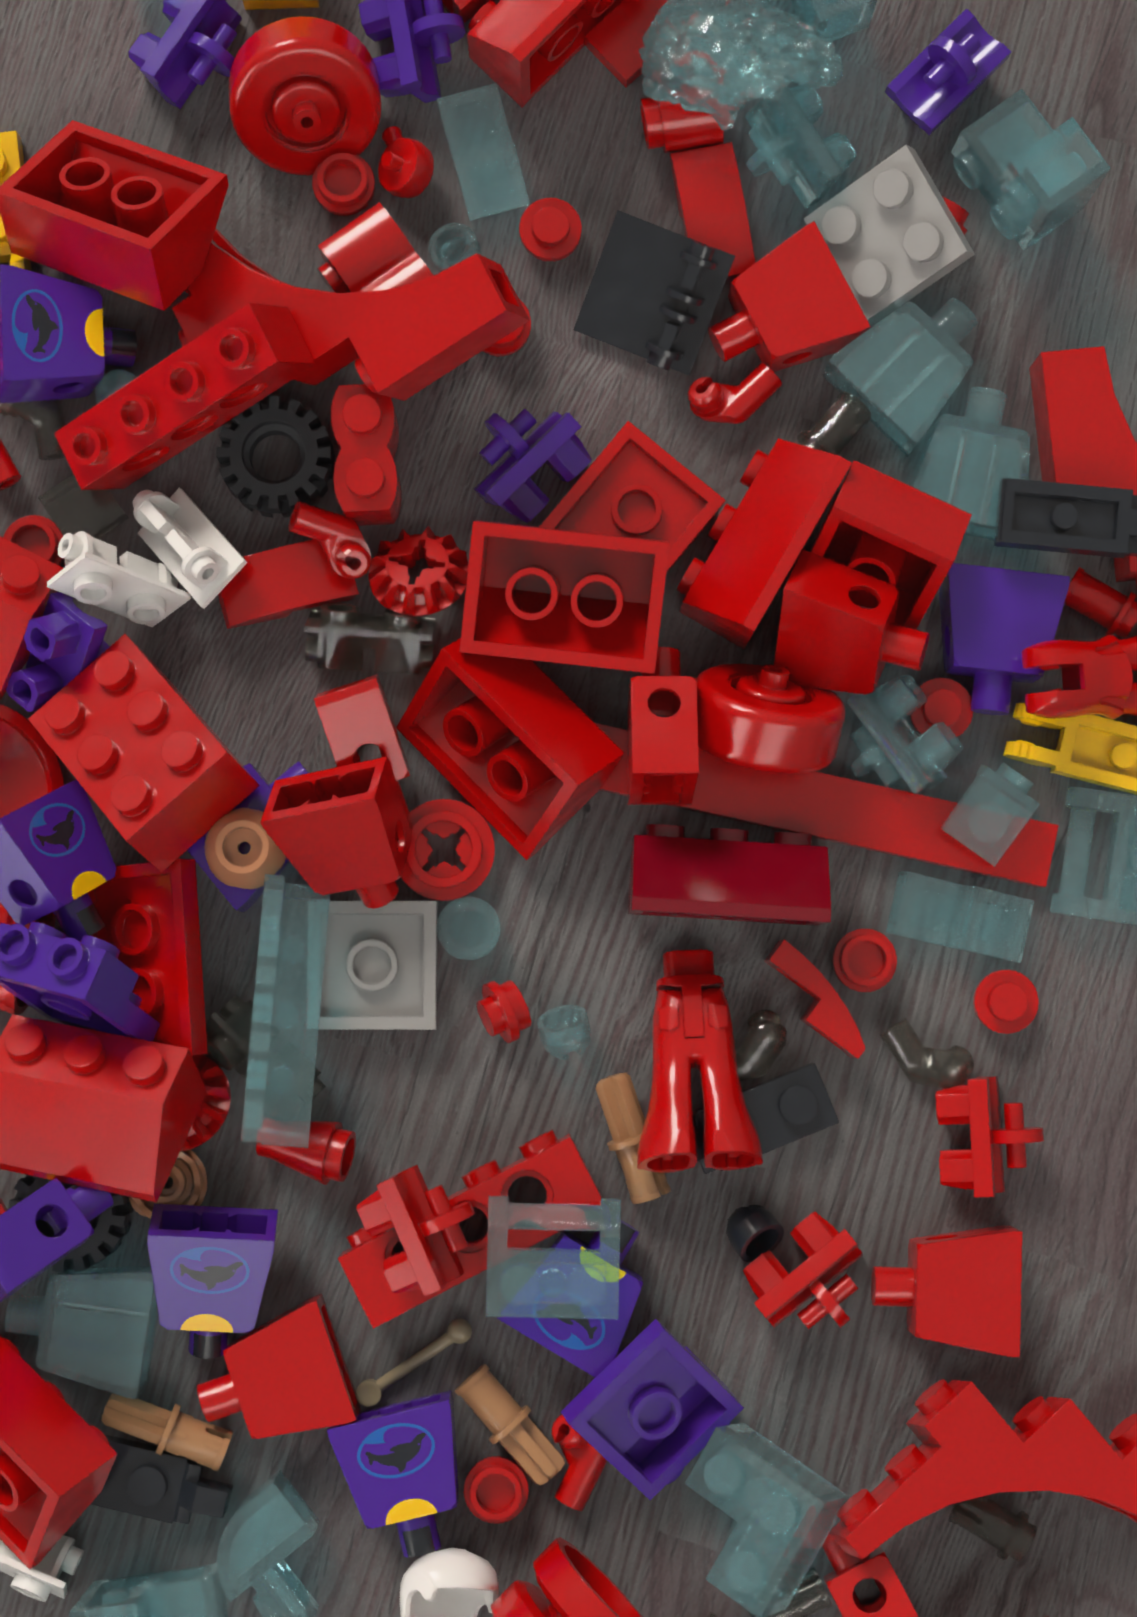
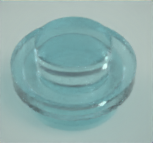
[437,897,501,960]

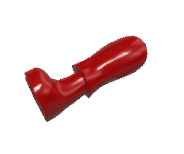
[1022,635,1137,719]

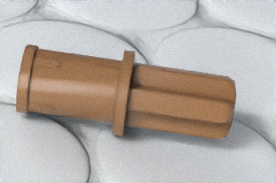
[596,1073,671,1204]
[454,1364,565,1486]
[101,1391,234,1472]

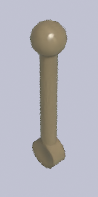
[356,1318,472,1407]

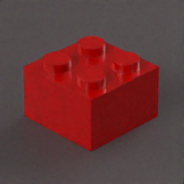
[809,460,972,629]

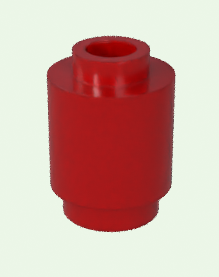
[640,79,734,153]

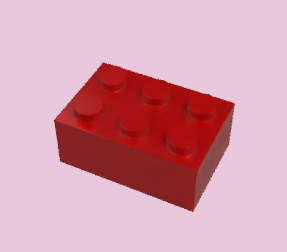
[28,634,260,872]

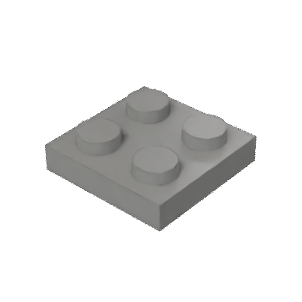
[804,145,975,326]
[307,901,438,1030]

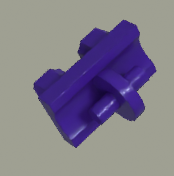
[128,0,242,109]
[358,0,466,103]
[885,8,1011,136]
[474,409,592,523]
[6,592,110,712]

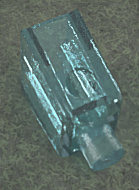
[822,298,978,457]
[910,387,1030,541]
[5,1266,158,1399]

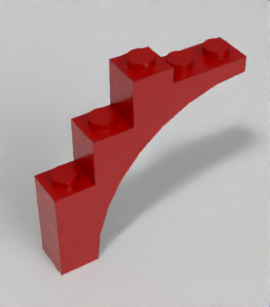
[172,228,530,401]
[1029,346,1137,588]
[828,1379,1137,1559]

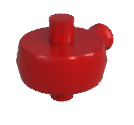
[378,126,434,199]

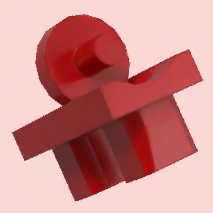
[935,1076,1044,1197]
[356,1165,475,1297]
[743,1212,863,1329]

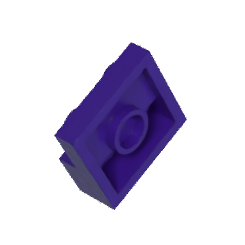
[0,922,160,1042]
[561,1319,744,1500]

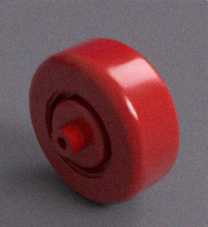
[229,16,382,176]
[696,664,846,774]

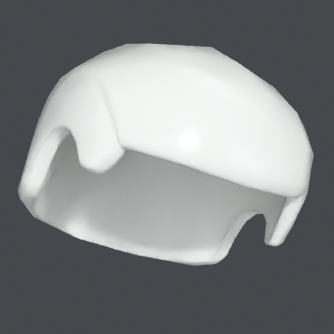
[400,1548,499,1617]

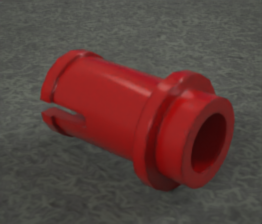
[1064,567,1137,639]

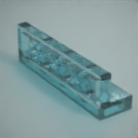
[241,874,330,1149]

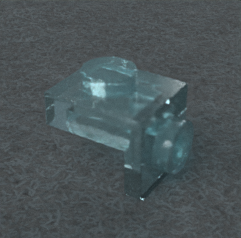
[940,762,1040,867]

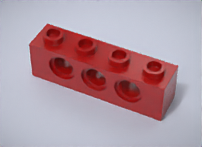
[54,302,316,490]
[338,1129,606,1329]

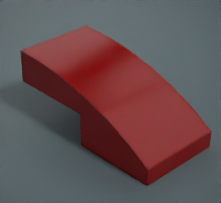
[669,142,755,276]
[218,539,359,629]
[764,939,866,1059]

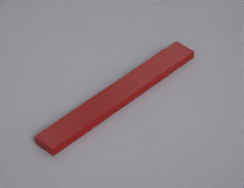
[595,723,1059,888]

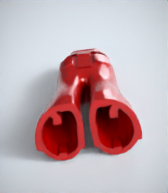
[637,949,763,1173]

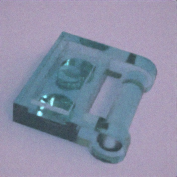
[1050,787,1137,927]
[486,1196,621,1319]

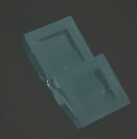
[436,83,530,222]
[886,871,1034,963]

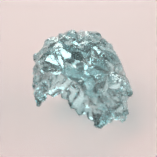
[639,0,843,131]

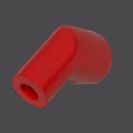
[551,1414,607,1511]

